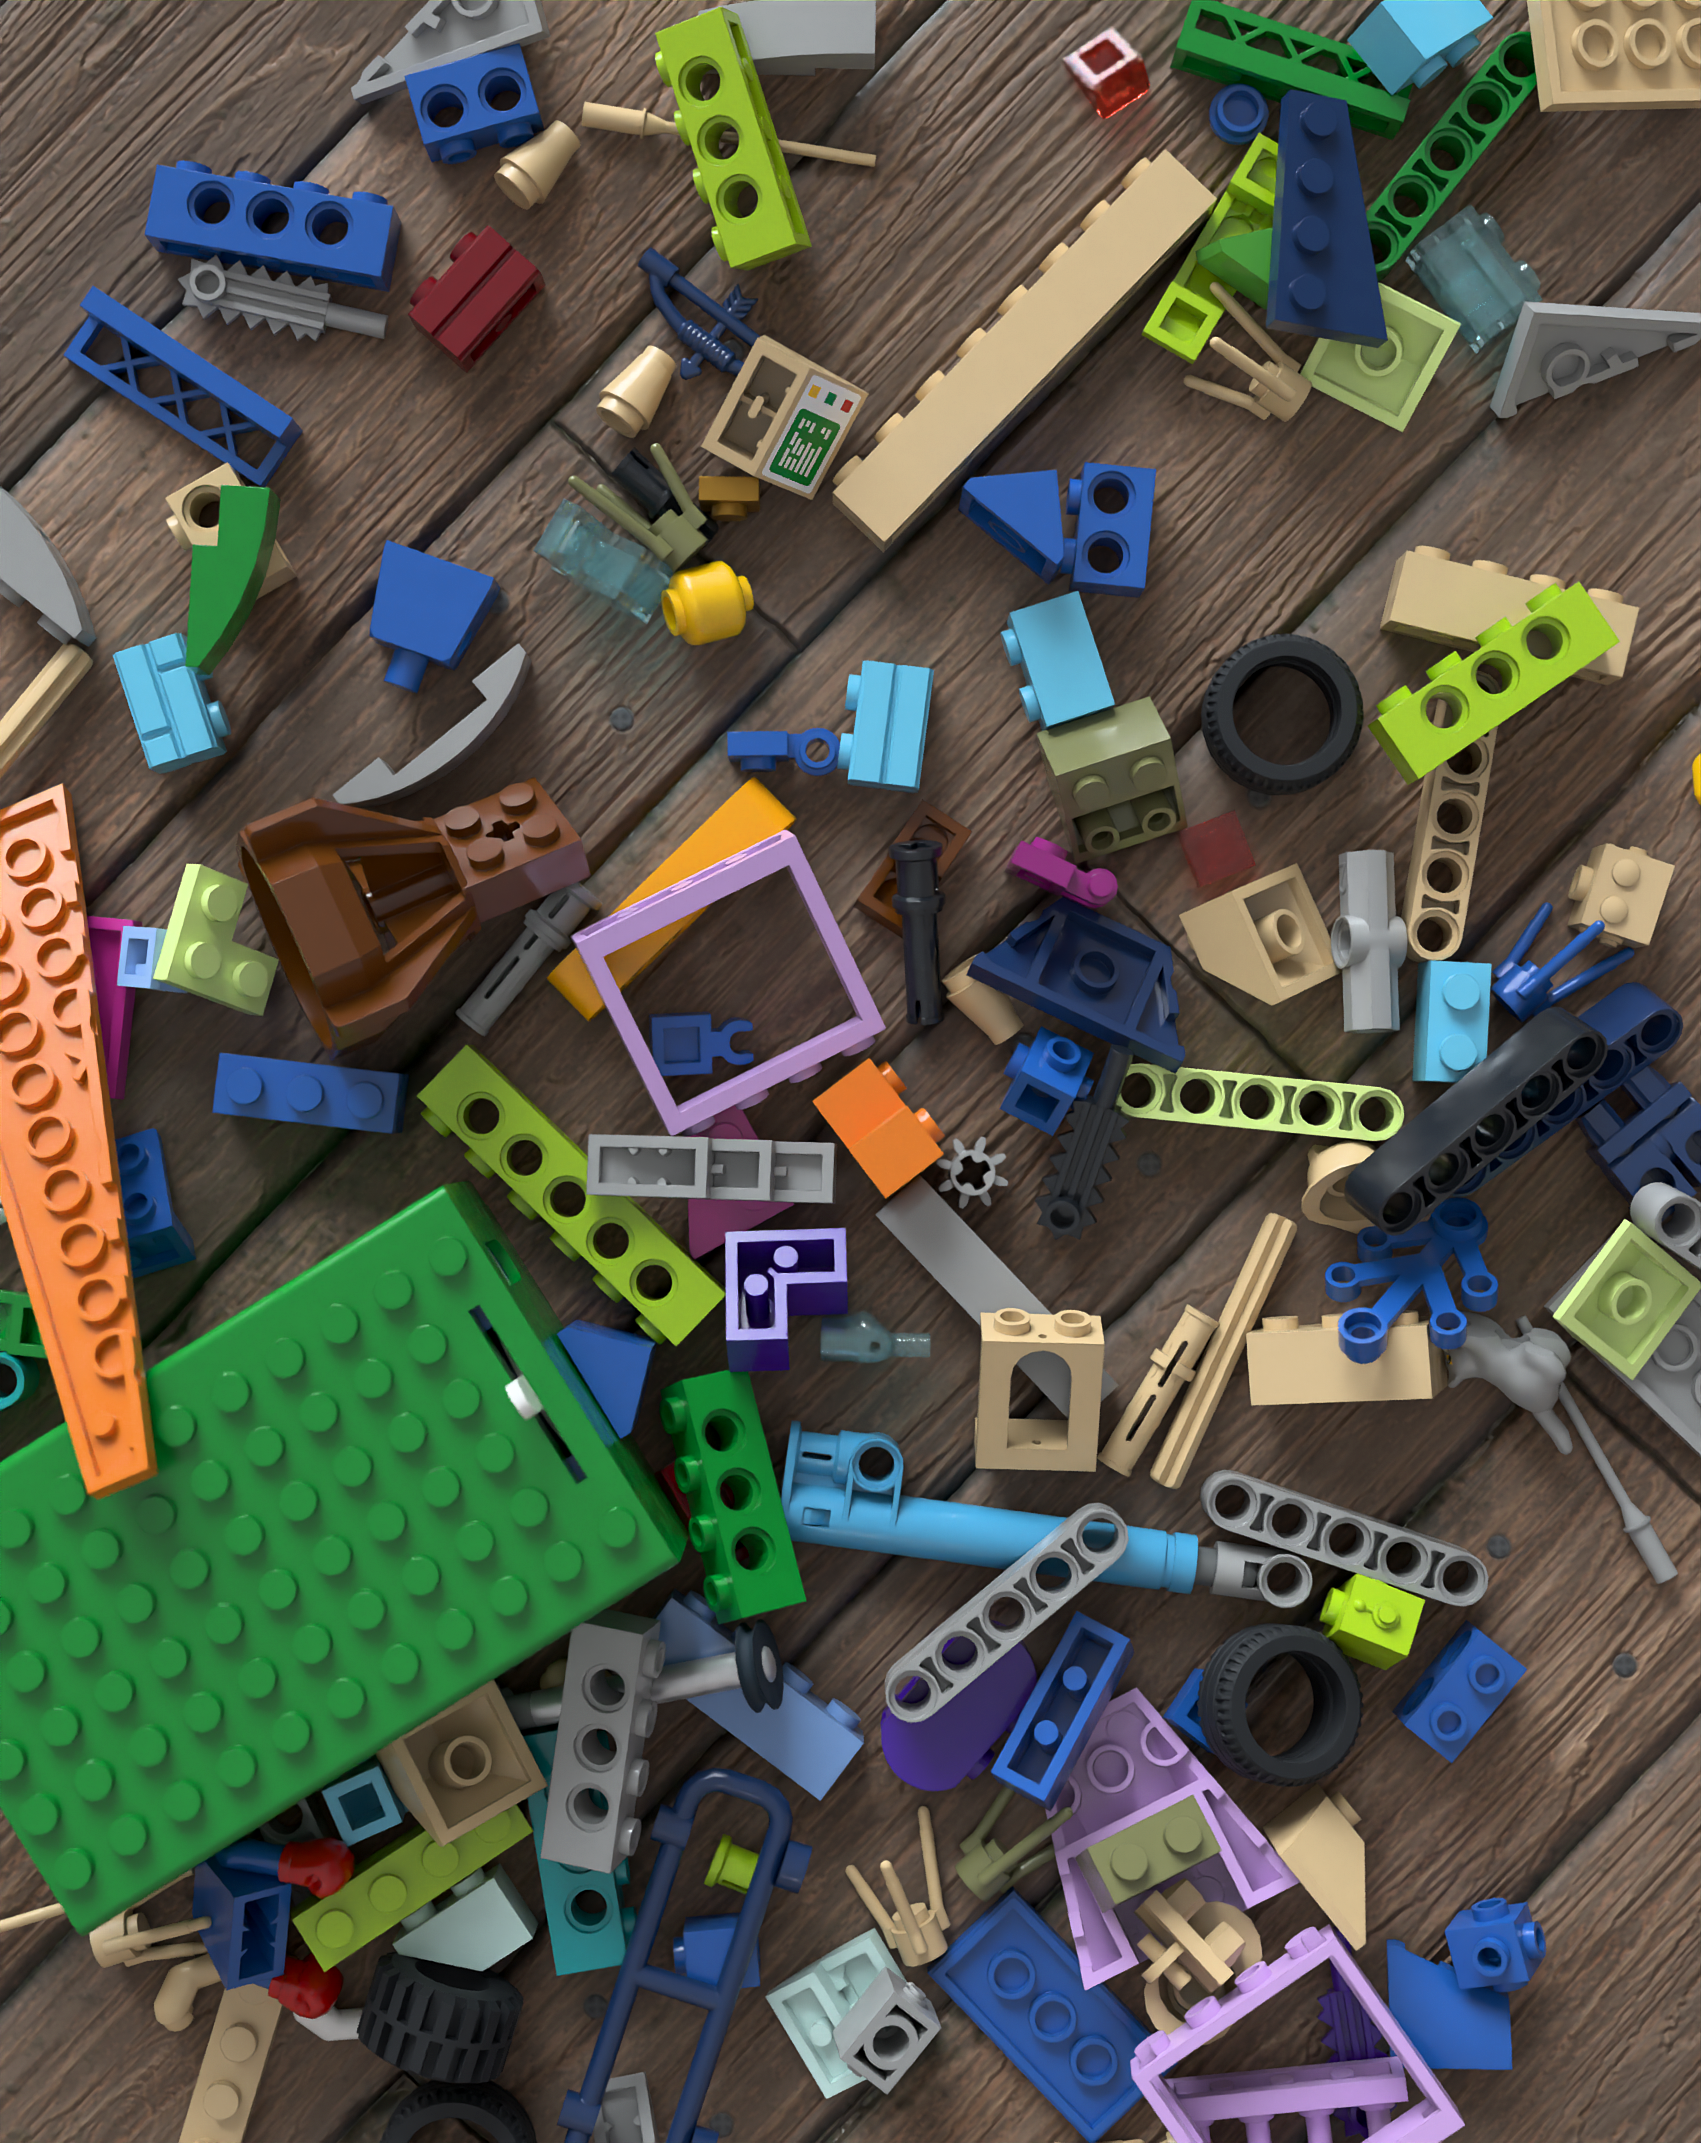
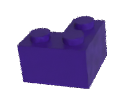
[725,1228,848,1372]

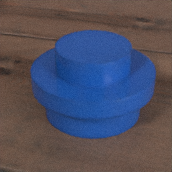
[1209,84,1269,145]

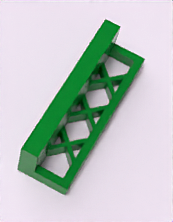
[1170,0,1413,140]

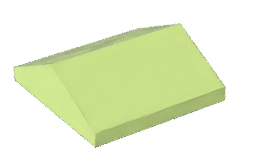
[1300,282,1461,432]
[1552,1219,1701,1380]

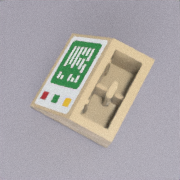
[701,335,869,500]

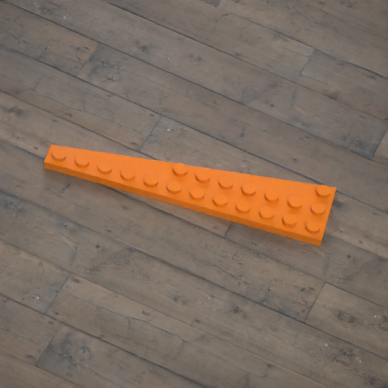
[0,783,157,1500]

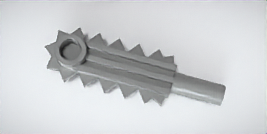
[178,255,389,342]

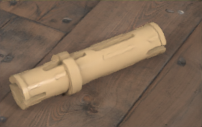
[1097,1304,1220,1477]

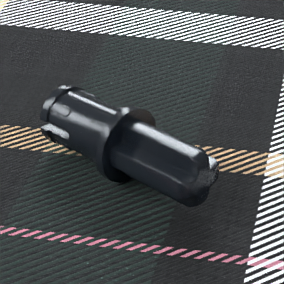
[610,447,719,549]

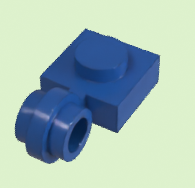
[727,728,840,777]

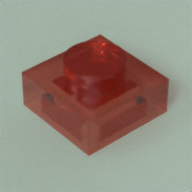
[1177,810,1256,888]

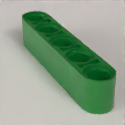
[1366,31,1537,282]

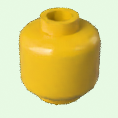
[661,561,754,645]

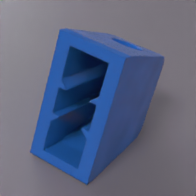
[370,540,500,694]

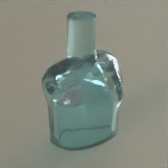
[821,1310,930,1363]

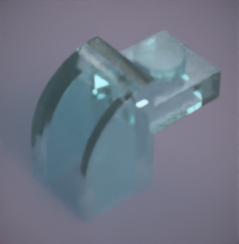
[533,499,674,624]

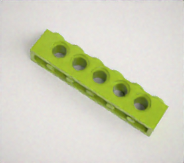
[417,1044,726,1346]

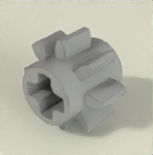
[936,1136,1008,1209]

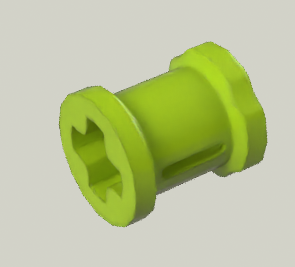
[704,1834,759,1895]

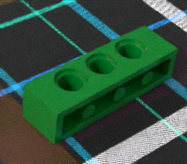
[660,1370,806,1625]

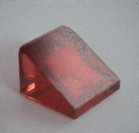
[1063,27,1150,119]

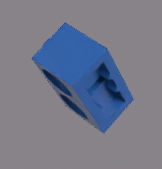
[404,43,544,164]
[1060,462,1156,598]
[1392,1620,1527,1763]

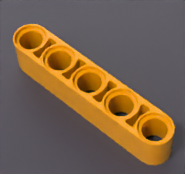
[547,776,797,1022]

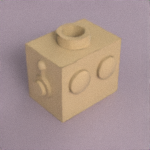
[1567,843,1675,948]

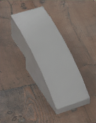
[698,0,876,76]

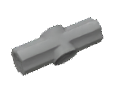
[1331,850,1408,1034]

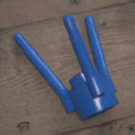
[1490,902,1634,1023]

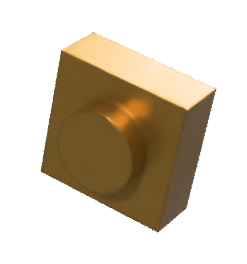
[699,476,760,521]

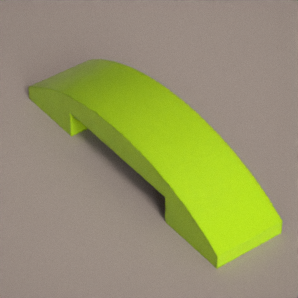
[1141,133,1278,364]

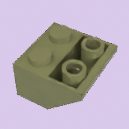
[1036,696,1188,864]

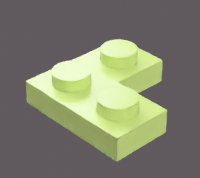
[153,864,279,1016]

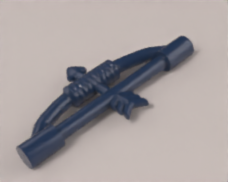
[638,247,761,380]

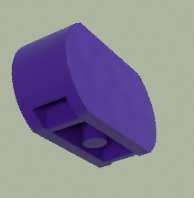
[881,1620,1037,1791]

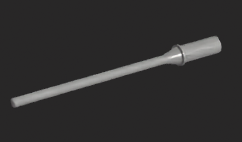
[1515,1315,1678,1584]

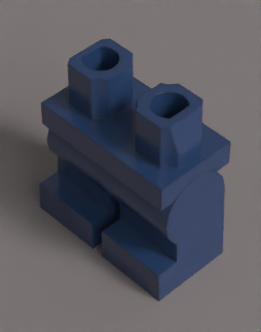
[1575,1065,1701,1222]

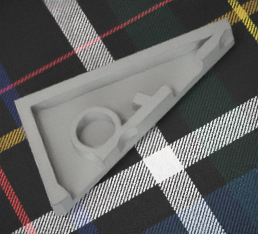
[351,0,551,104]
[1490,302,1701,418]

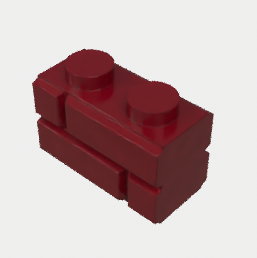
[408,225,545,373]

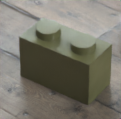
[1075,1795,1222,1913]

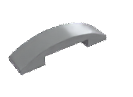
[333,643,532,809]

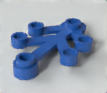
[1325,1197,1498,1364]

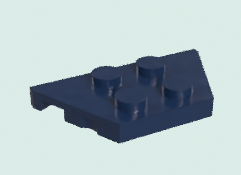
[966,897,1185,1074]

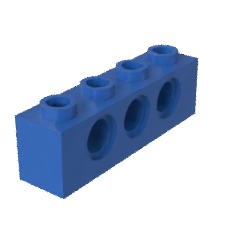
[145,161,402,292]

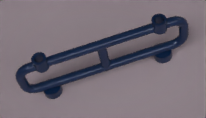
[557,1767,813,2143]

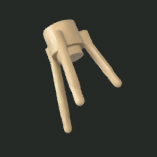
[1183,282,1312,422]
[845,1806,951,1967]
[90,1878,212,1968]

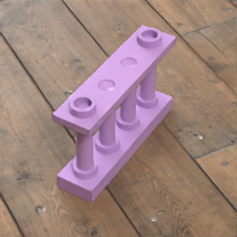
[1165,2056,1408,2143]

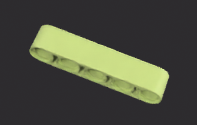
[1116,1063,1404,1141]

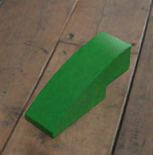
[185,485,281,675]

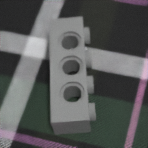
[541,1609,666,1874]

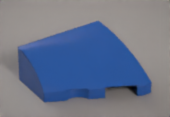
[1386,1939,1512,2070]

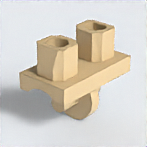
[1133,1878,1246,1995]

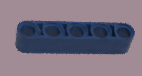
[1451,982,1683,1197]

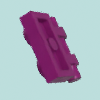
[1004,837,1118,909]

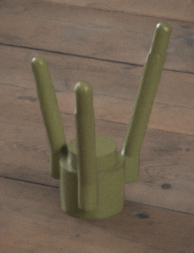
[568,443,709,573]
[955,1786,1073,1902]

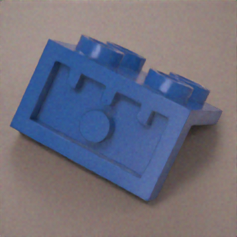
[115,1128,196,1278]

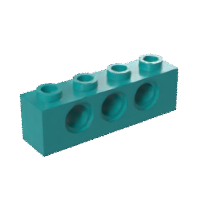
[520,1723,637,1976]

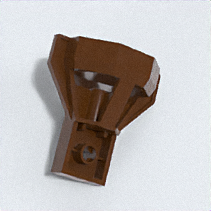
[236,777,591,1061]

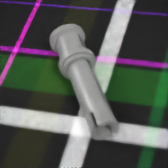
[455,882,603,1036]

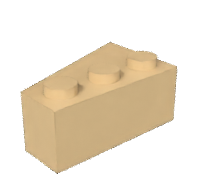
[1246,1310,1448,1406]

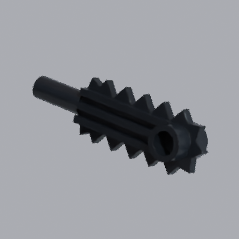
[1035,1045,1134,1240]

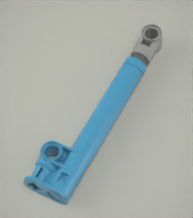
[781,1420,1313,1608]

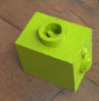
[1320,1573,1425,1670]

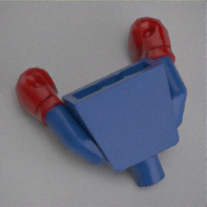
[192,1837,354,2019]

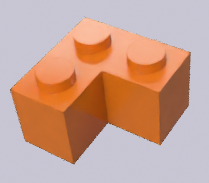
[812,1058,945,1198]

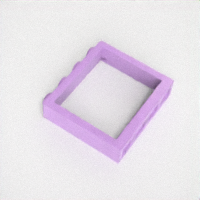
[570,829,886,1137]
[1130,1924,1465,2143]

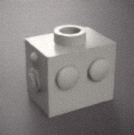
[832,1966,941,2094]

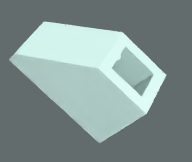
[393,1863,538,1972]

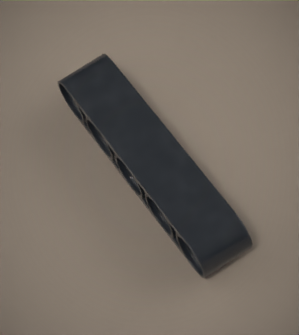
[1344,1007,1608,1236]

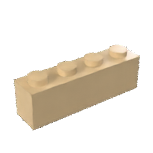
[1380,546,1639,685]

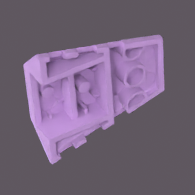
[1045,1688,1300,1991]

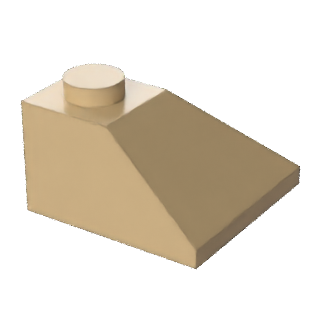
[1179,863,1342,1006]
[375,1679,548,1847]
[1263,1783,1366,1951]

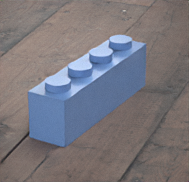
[652,1589,864,1800]

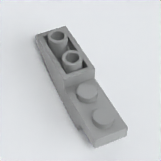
[0,486,96,647]

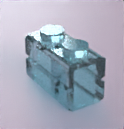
[1405,205,1543,354]

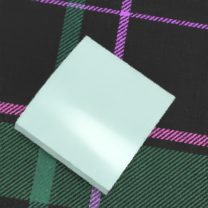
[765,1928,907,2099]

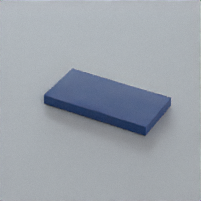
[927,1886,1178,2143]

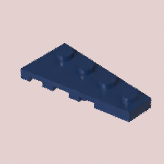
[1266,89,1388,348]

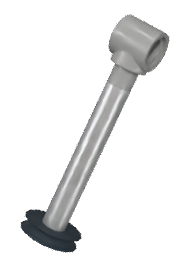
[496,1619,784,1730]

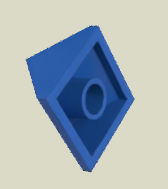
[958,470,1065,585]
[557,1319,657,1439]

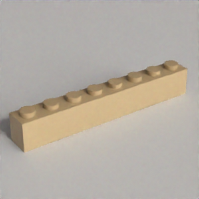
[832,149,1217,553]

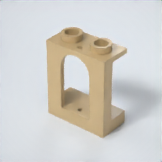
[974,1308,1105,1472]

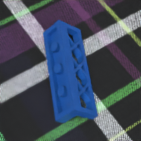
[63,286,303,487]

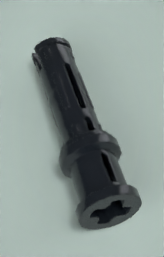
[889,840,946,1025]

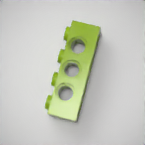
[655,6,812,271]
[1368,581,1620,785]

